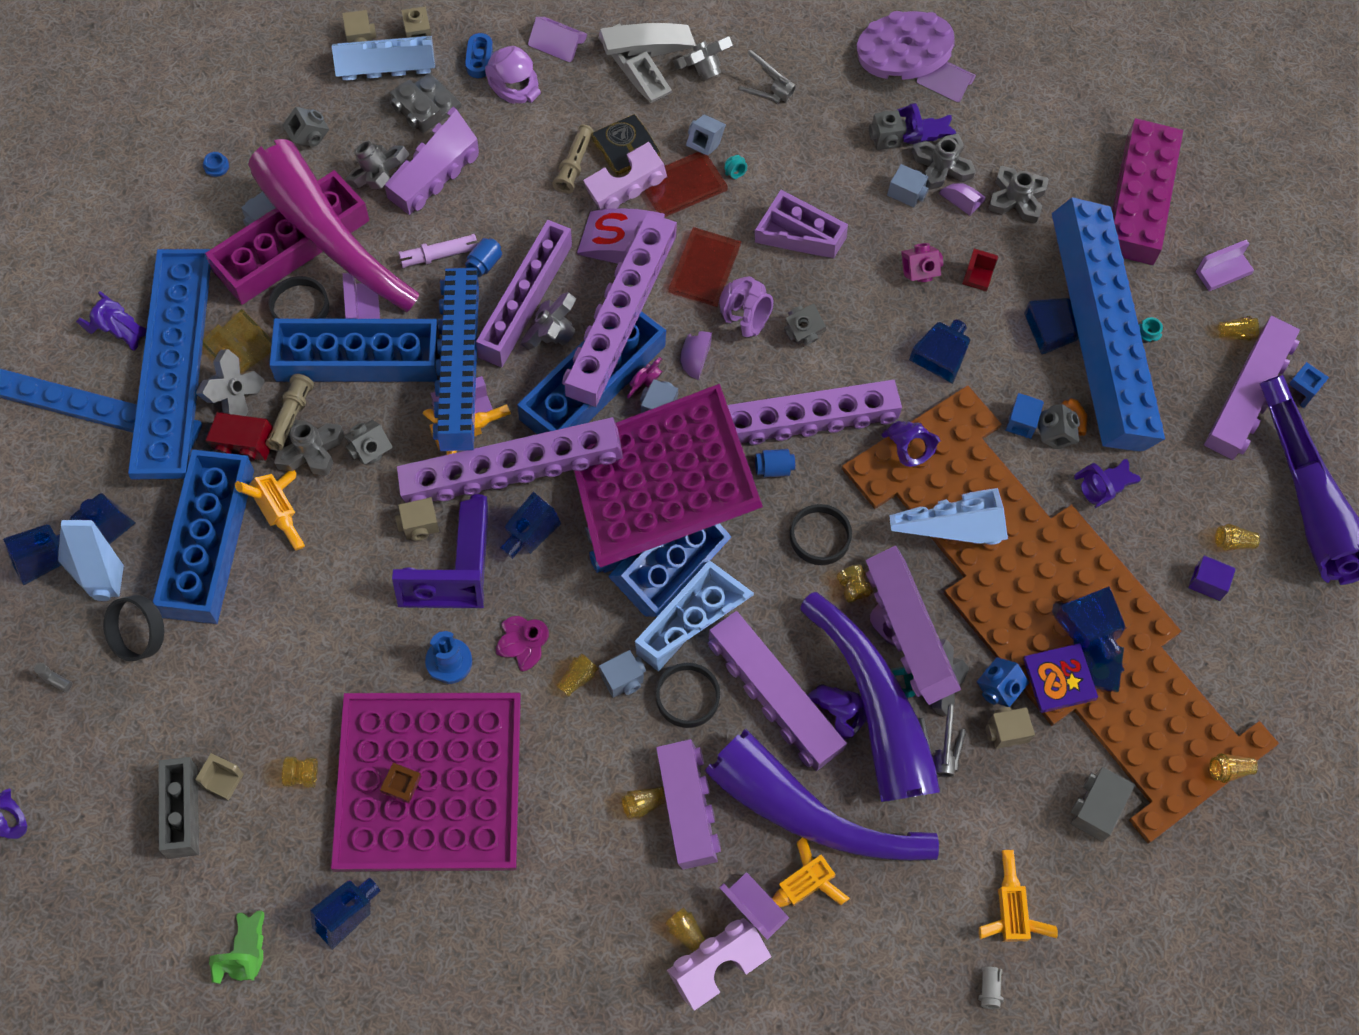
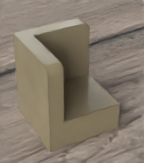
[196,753,244,801]

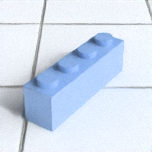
[332,36,435,80]
[635,560,754,672]

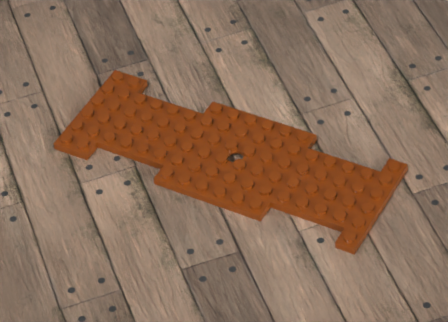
[842,385,1279,844]

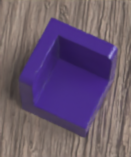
[1188,555,1235,601]

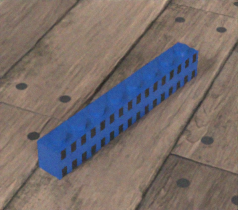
[433,268,479,451]

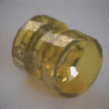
[837,565,873,603]
[282,756,318,788]

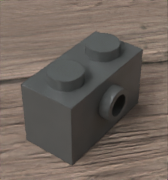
[1070,767,1135,842]

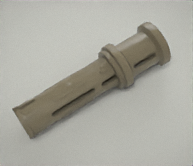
[552,124,594,194]
[266,374,314,451]

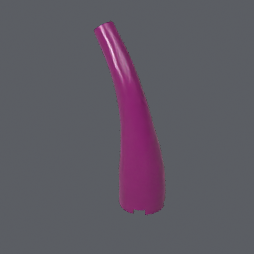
[248,139,419,313]

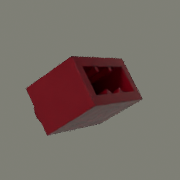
[206,412,272,462]

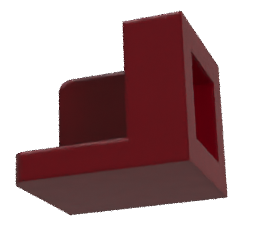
[962,248,998,292]

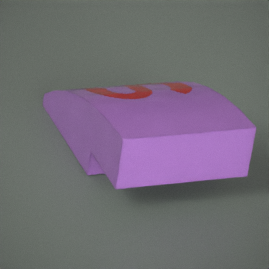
[577,208,665,265]

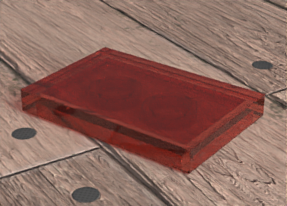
[644,152,728,217]
[668,227,742,307]

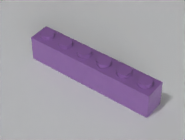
[476,220,572,368]
[1204,316,1300,460]
[866,545,961,705]
[708,611,847,771]

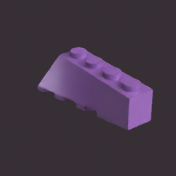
[385,107,479,215]

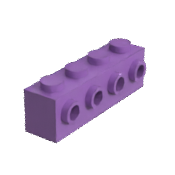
[656,739,721,870]

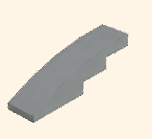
[599,23,695,57]
[598,24,672,103]

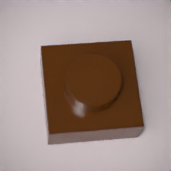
[380,763,422,804]

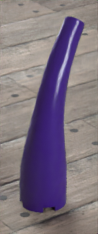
[1259,375,1359,585]
[801,592,940,802]
[705,729,939,860]

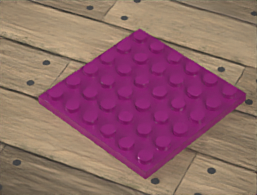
[569,384,763,568]
[331,693,521,872]

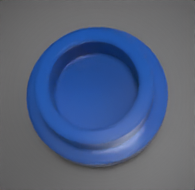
[203,152,229,177]

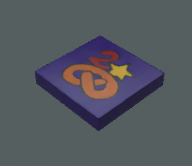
[1023,644,1098,713]

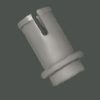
[978,967,1004,1009]

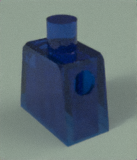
[1024,298,1079,355]
[909,319,971,384]
[500,491,561,559]
[69,493,136,545]
[3,524,61,586]
[1056,586,1125,659]
[310,878,381,950]

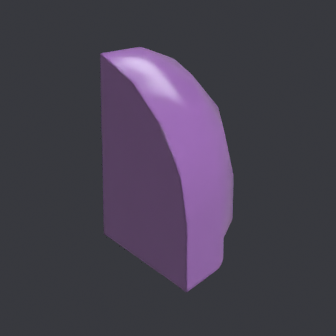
[939,183,985,216]
[680,331,712,380]

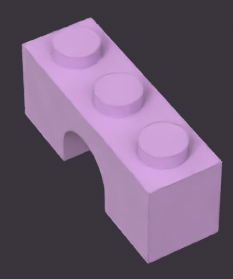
[583,142,667,210]
[667,918,771,1011]

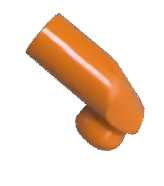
[1061,398,1088,436]

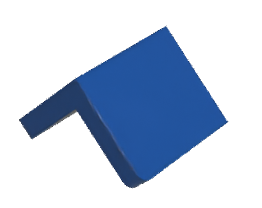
[1289,362,1329,408]
[1005,393,1044,439]

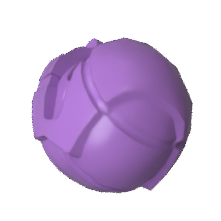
[485,46,541,104]
[719,276,773,337]

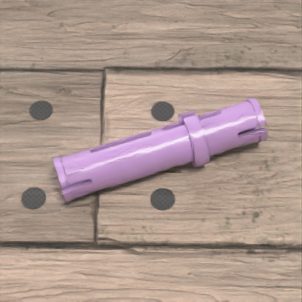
[399,234,478,268]

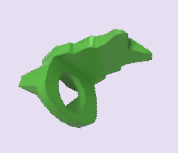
[209,911,264,984]

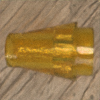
[1218,316,1259,341]
[1215,523,1260,551]
[556,653,598,697]
[1210,753,1258,783]
[621,786,667,820]
[665,907,706,953]

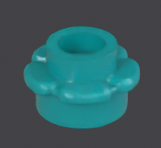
[724,155,747,179]
[1139,317,1163,342]

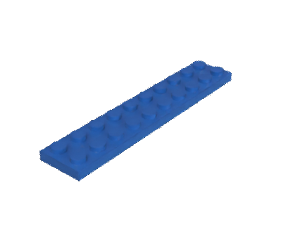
[128,249,211,479]

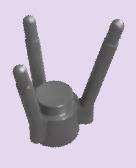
[739,50,796,104]
[919,704,965,777]

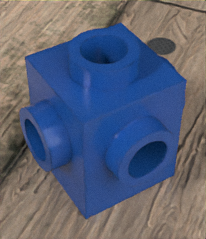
[976,657,1029,707]

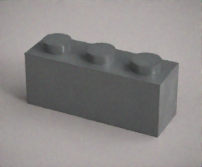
[159,757,199,859]

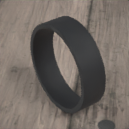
[269,276,329,319]
[790,504,852,565]
[103,595,164,661]
[656,663,720,728]

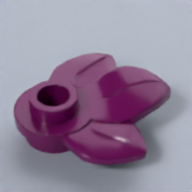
[627,357,663,399]
[496,616,549,671]

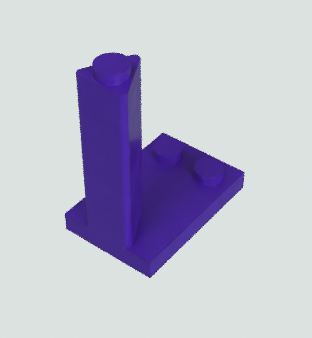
[392,494,488,608]

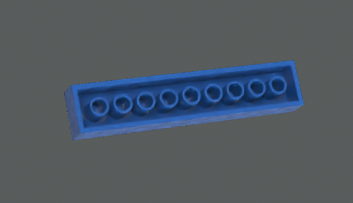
[1051,197,1165,451]

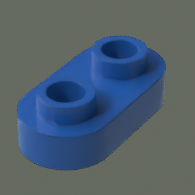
[465,33,493,78]

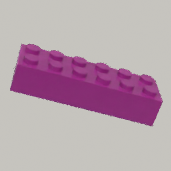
[1112,118,1184,265]
[205,170,369,305]

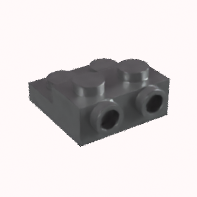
[390,73,462,133]

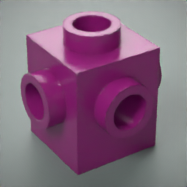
[901,243,943,282]

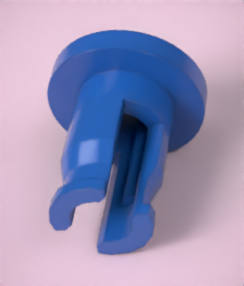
[425,631,472,684]

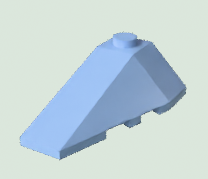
[889,488,1008,545]
[58,520,124,601]

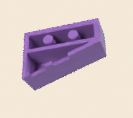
[755,190,848,258]

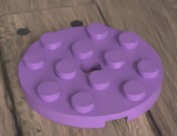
[857,11,955,80]

